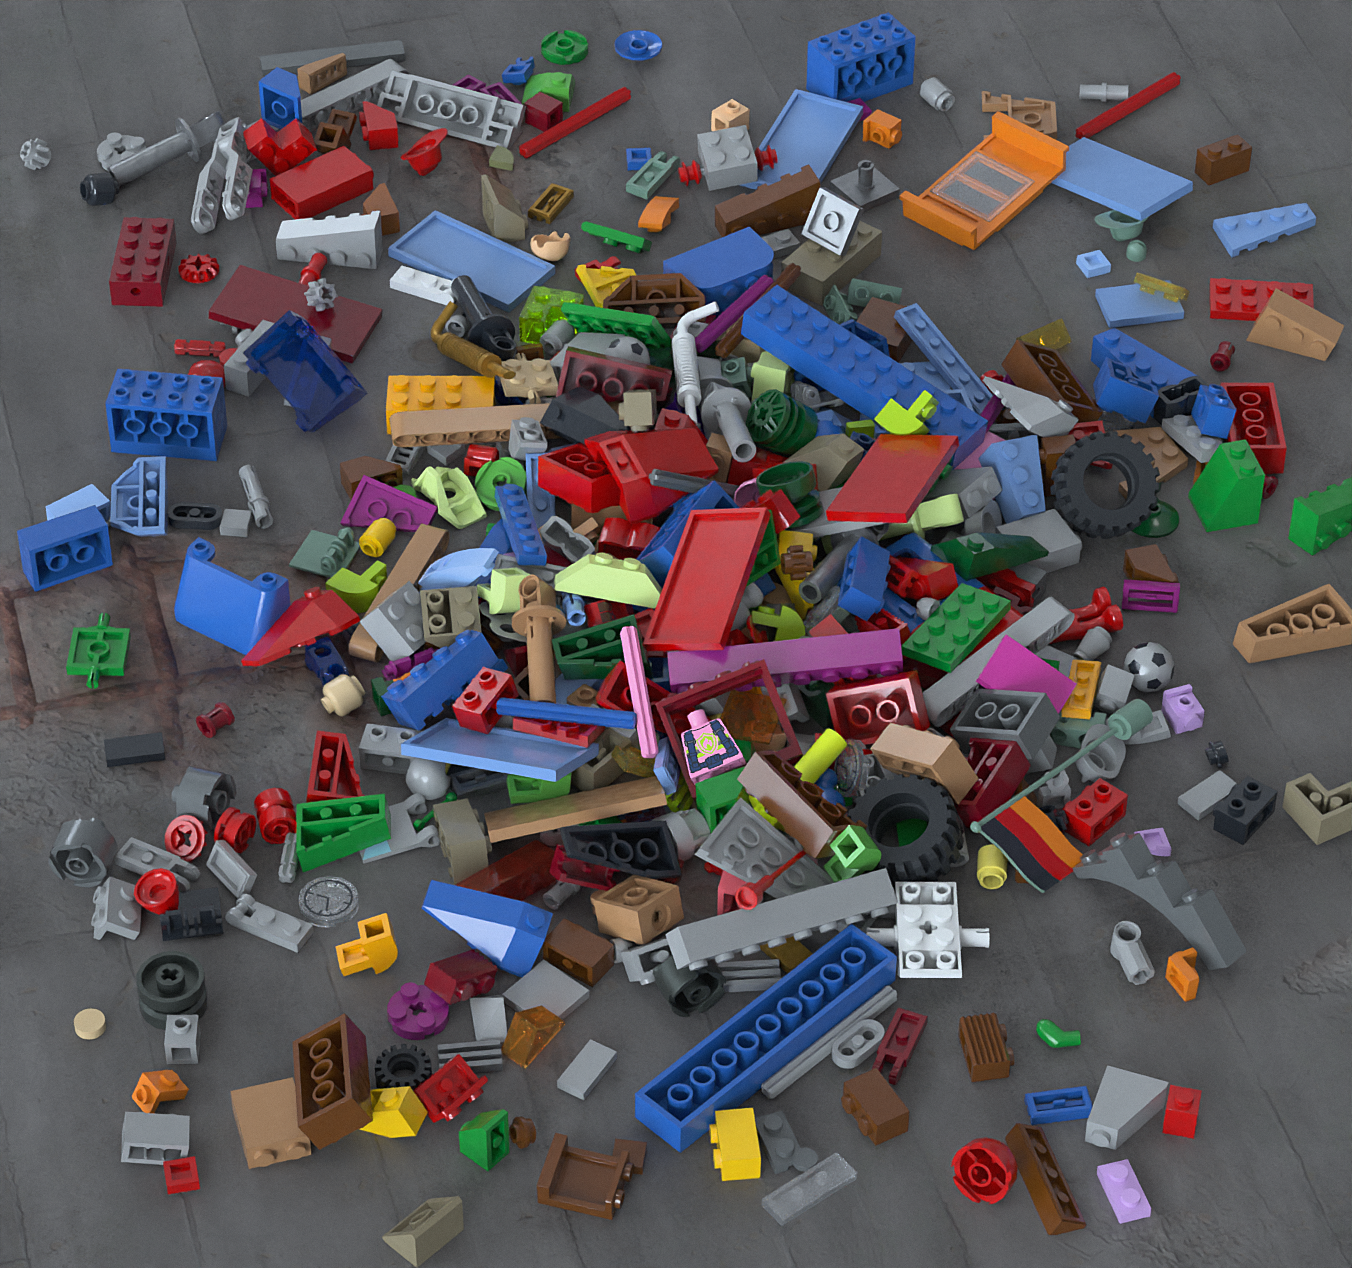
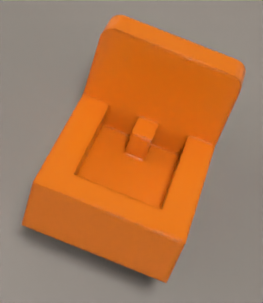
[132,1070,189,1113]

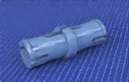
[561,591,586,626]

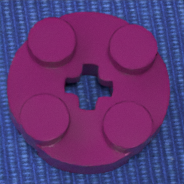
[387,982,449,1040]

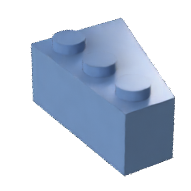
[978,434,1046,524]

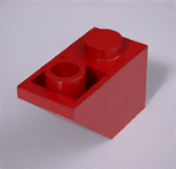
[359,101,399,150]

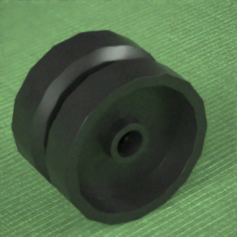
[136,951,207,1030]

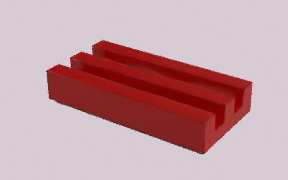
[885,555,920,598]

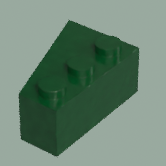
[551,614,654,680]

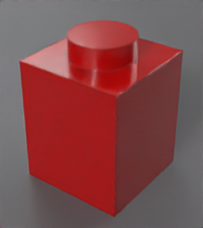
[1162,1085,1202,1139]

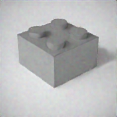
[359,581,426,661]

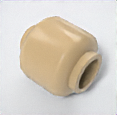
[321,674,365,717]

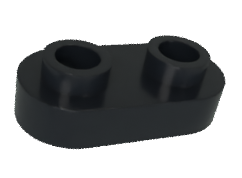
[167,502,223,530]

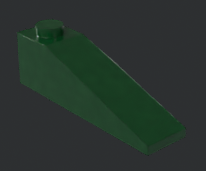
[931,532,1049,581]

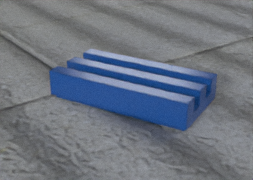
[1024,1086,1093,1125]

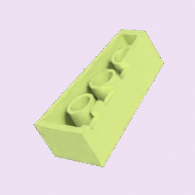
[751,351,795,401]

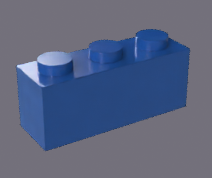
[838,536,891,621]

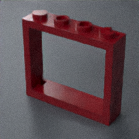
[655,659,804,805]

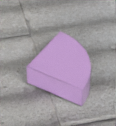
[1134,828,1171,856]

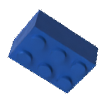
[17,505,113,592]

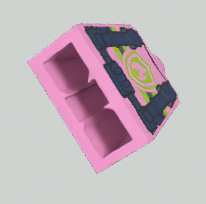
[681,709,747,785]

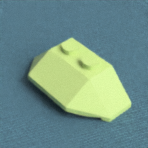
[554,553,662,609]

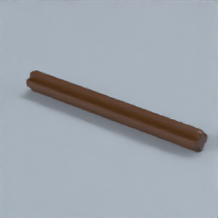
[715,263,801,358]

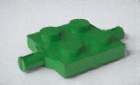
[66,613,131,689]

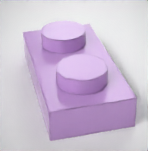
[1097,1159,1151,1224]

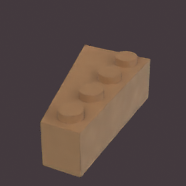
[1233,584,1352,663]

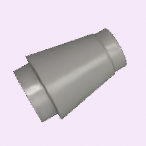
[1072,626,1112,661]

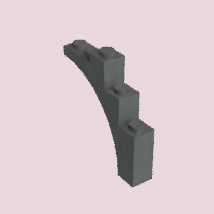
[1072,832,1246,970]

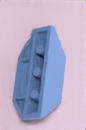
[110,456,168,537]

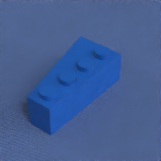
[1091,328,1197,418]
[381,630,499,731]

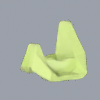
[411,466,487,529]

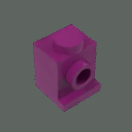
[245,169,268,208]

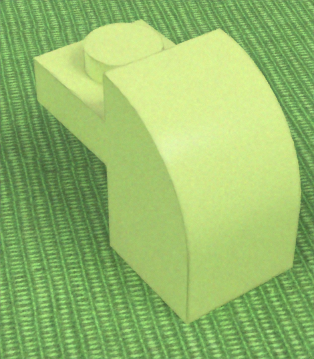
[477,567,530,614]

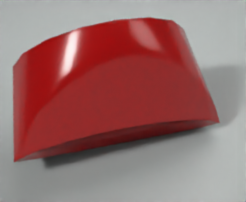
[134,868,179,915]

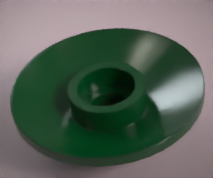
[1131,500,1179,538]

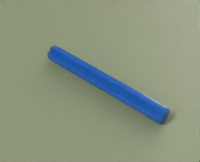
[496,698,637,729]

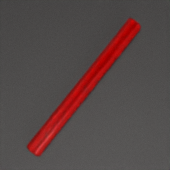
[1075,72,1181,139]
[519,87,631,158]

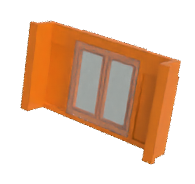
[899,111,1069,250]

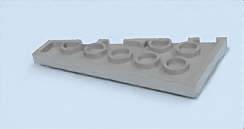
[694,798,876,933]

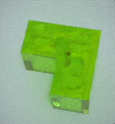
[519,286,584,344]

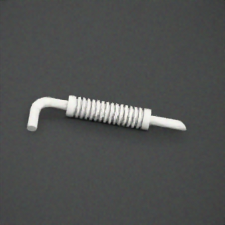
[672,302,719,426]

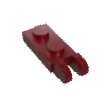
[871,1008,928,1085]

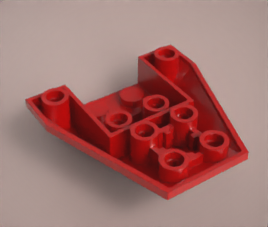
[584,428,719,525]

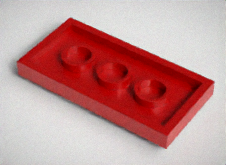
[1209,278,1314,321]

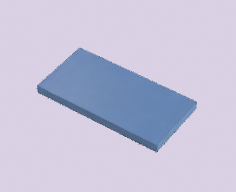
[740,89,863,190]
[1051,137,1193,221]
[388,210,555,313]
[401,718,599,782]

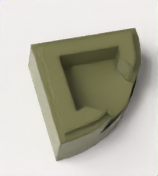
[489,145,514,171]

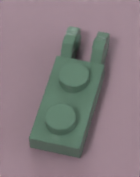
[626,151,681,199]

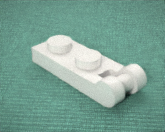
[390,266,456,305]

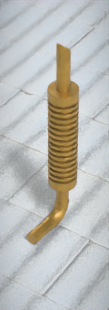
[430,301,516,379]

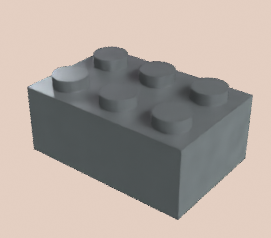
[950,688,1060,760]

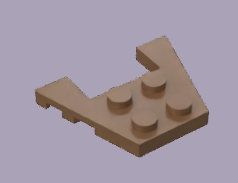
[982,91,1057,140]
[1105,427,1188,499]

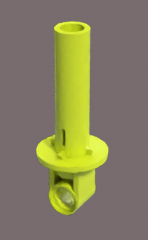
[749,729,847,832]

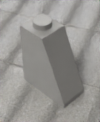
[1085,1065,1169,1150]

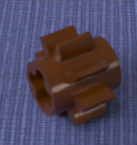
[781,545,813,581]

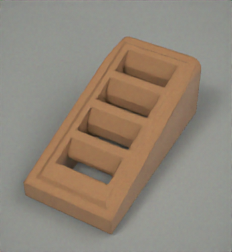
[297,53,347,94]

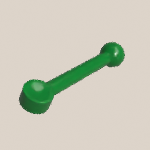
[413,792,457,832]

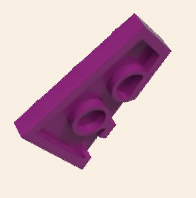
[340,475,438,532]

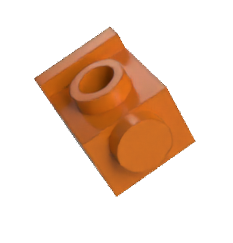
[863,109,902,149]

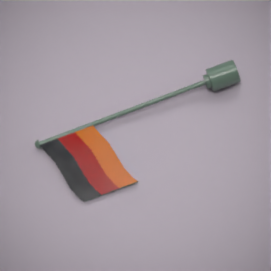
[970,699,1153,893]

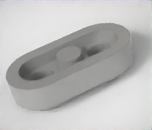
[832,1019,885,1069]

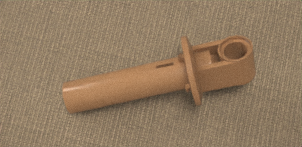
[512,575,566,703]

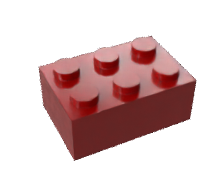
[538,443,621,513]
[826,670,930,746]

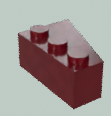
[953,737,1031,828]

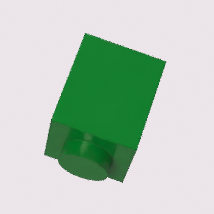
[459,1109,510,1172]

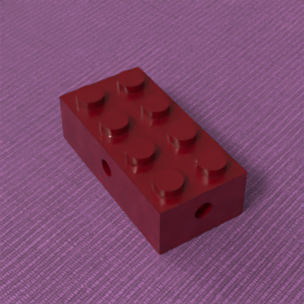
[109,217,177,307]

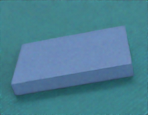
[1095,280,1184,328]

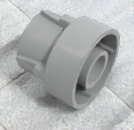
[652,808,710,863]

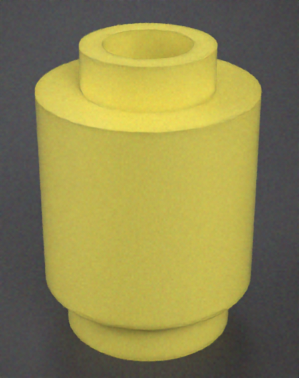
[977,844,1007,889]

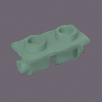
[847,278,902,307]
[823,285,858,324]

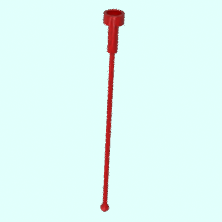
[735,814,847,910]

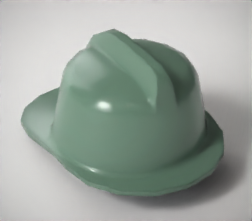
[1094,209,1149,242]

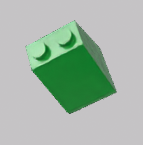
[1188,439,1265,532]

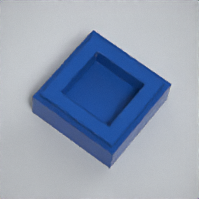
[626,148,652,171]

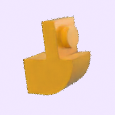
[336,913,398,976]

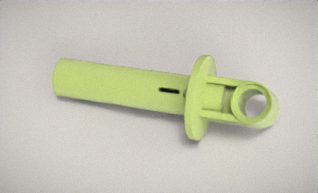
[821,494,964,554]

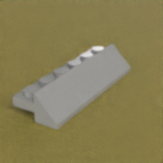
[377,70,526,150]

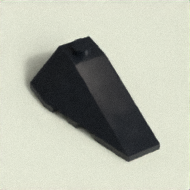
[560,820,682,879]

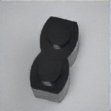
[1153,376,1209,426]

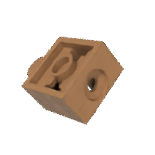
[590,874,684,944]

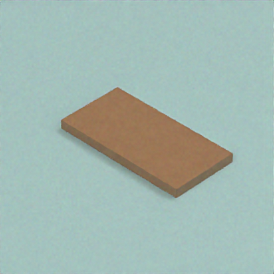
[484,776,667,843]

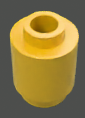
[359,518,396,557]

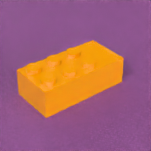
[386,375,495,434]

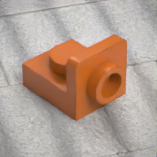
[1165,947,1199,1002]

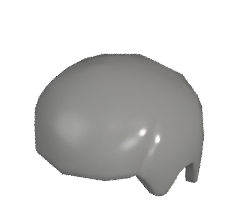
[406,757,451,800]

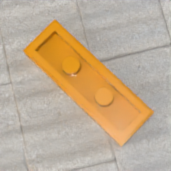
[1061,659,1101,719]

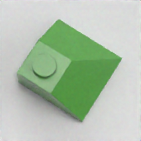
[522,72,575,112]

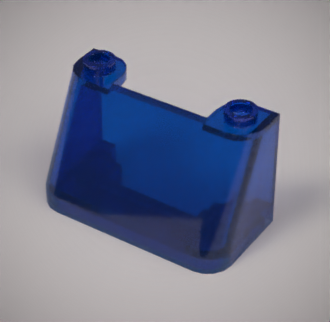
[243,310,368,433]

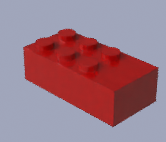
[1220,383,1287,474]

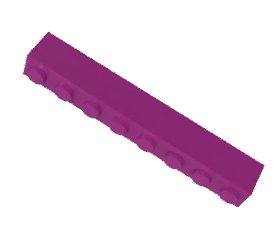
[667,628,903,694]

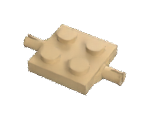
[499,353,558,404]

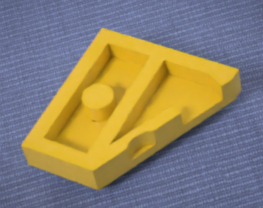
[576,264,636,307]

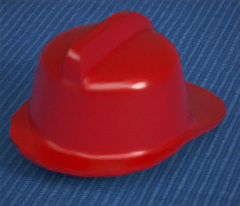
[400,128,448,176]

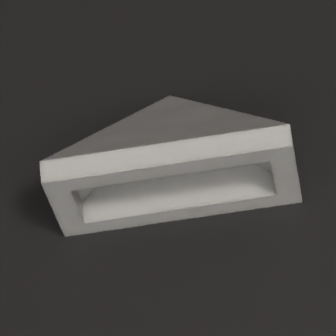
[470,995,508,1046]

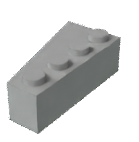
[276,211,383,269]

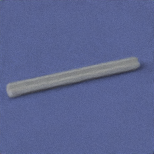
[761,986,897,1099]

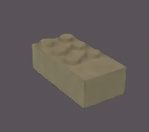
[781,221,882,306]

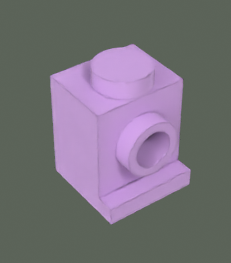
[1161,684,1204,734]

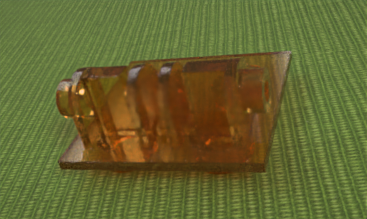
[720,690,787,745]

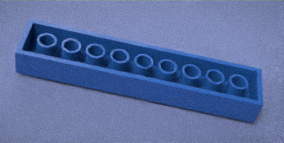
[741,285,988,470]
[635,924,897,1153]

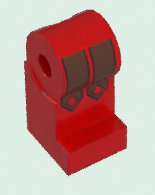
[584,600,635,628]

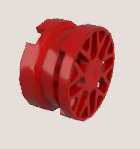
[214,807,257,854]

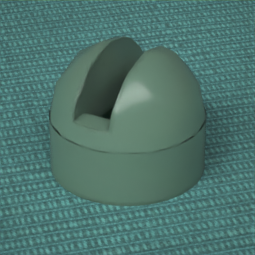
[1126,240,1147,262]

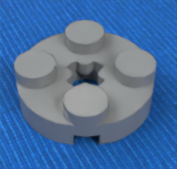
[97,132,146,171]

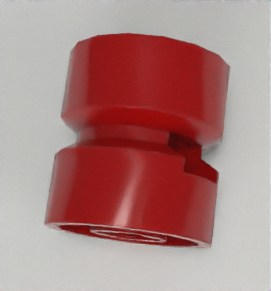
[254,788,297,844]

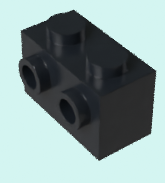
[1213,776,1278,845]

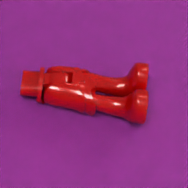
[1049,586,1123,644]

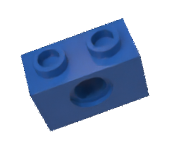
[1191,384,1236,439]

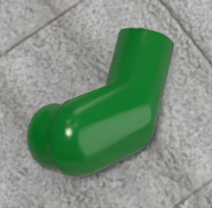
[1036,1019,1081,1048]

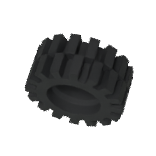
[375,1044,432,1090]

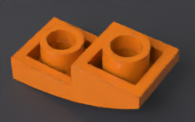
[638,196,679,232]

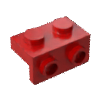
[413,1054,489,1123]

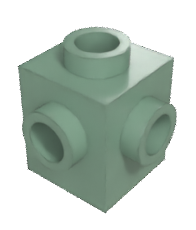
[720,357,754,398]

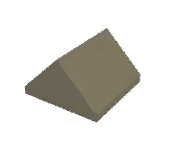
[382,1196,464,1268]

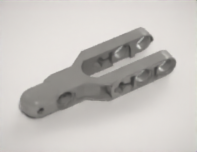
[191,117,253,235]

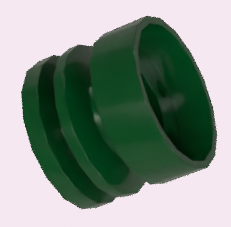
[746,389,818,458]
[756,461,824,529]

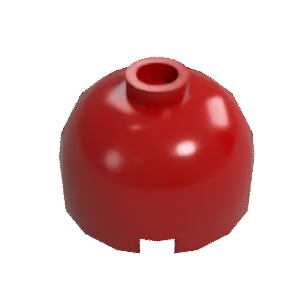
[951,1137,1017,1204]

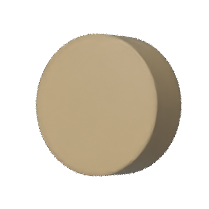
[74,1009,106,1039]

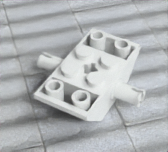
[866,882,989,978]

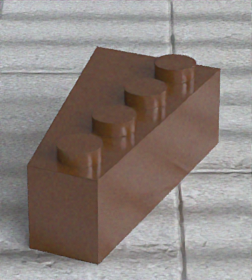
[715,164,820,237]

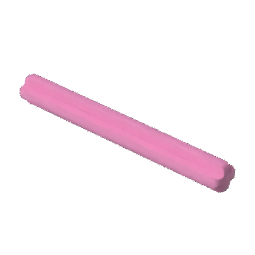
[620,626,659,759]

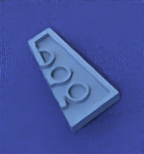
[1213,203,1316,258]

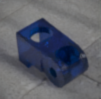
[305,636,350,687]

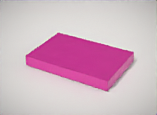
[976,634,1076,714]

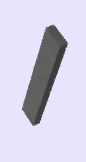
[260,40,405,77]

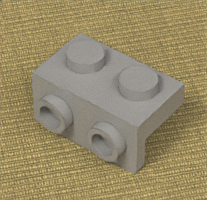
[91,876,141,940]

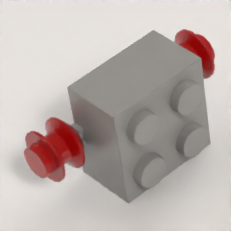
[678,125,778,191]

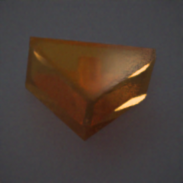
[501,1005,565,1069]

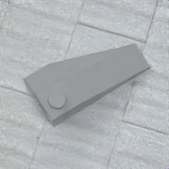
[982,376,1079,437]

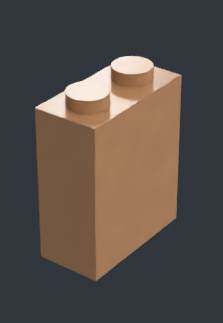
[231,1077,311,1169]

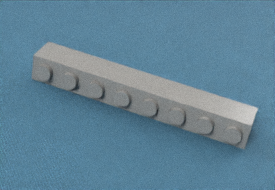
[665,868,898,971]

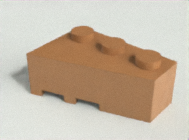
[1246,288,1344,361]
[870,723,978,804]

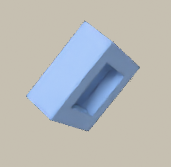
[1076,250,1111,278]

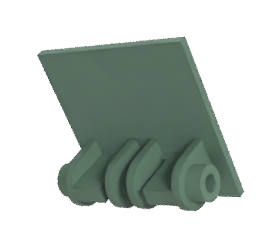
[289,527,360,578]

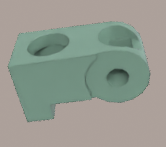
[1050,711,1106,748]

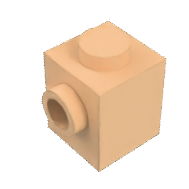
[711,99,750,131]

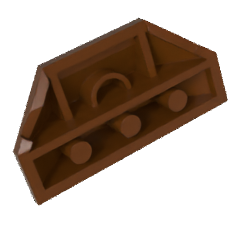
[603,273,706,329]

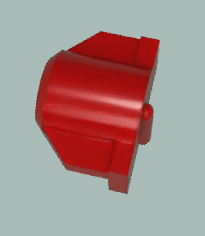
[463,443,499,476]

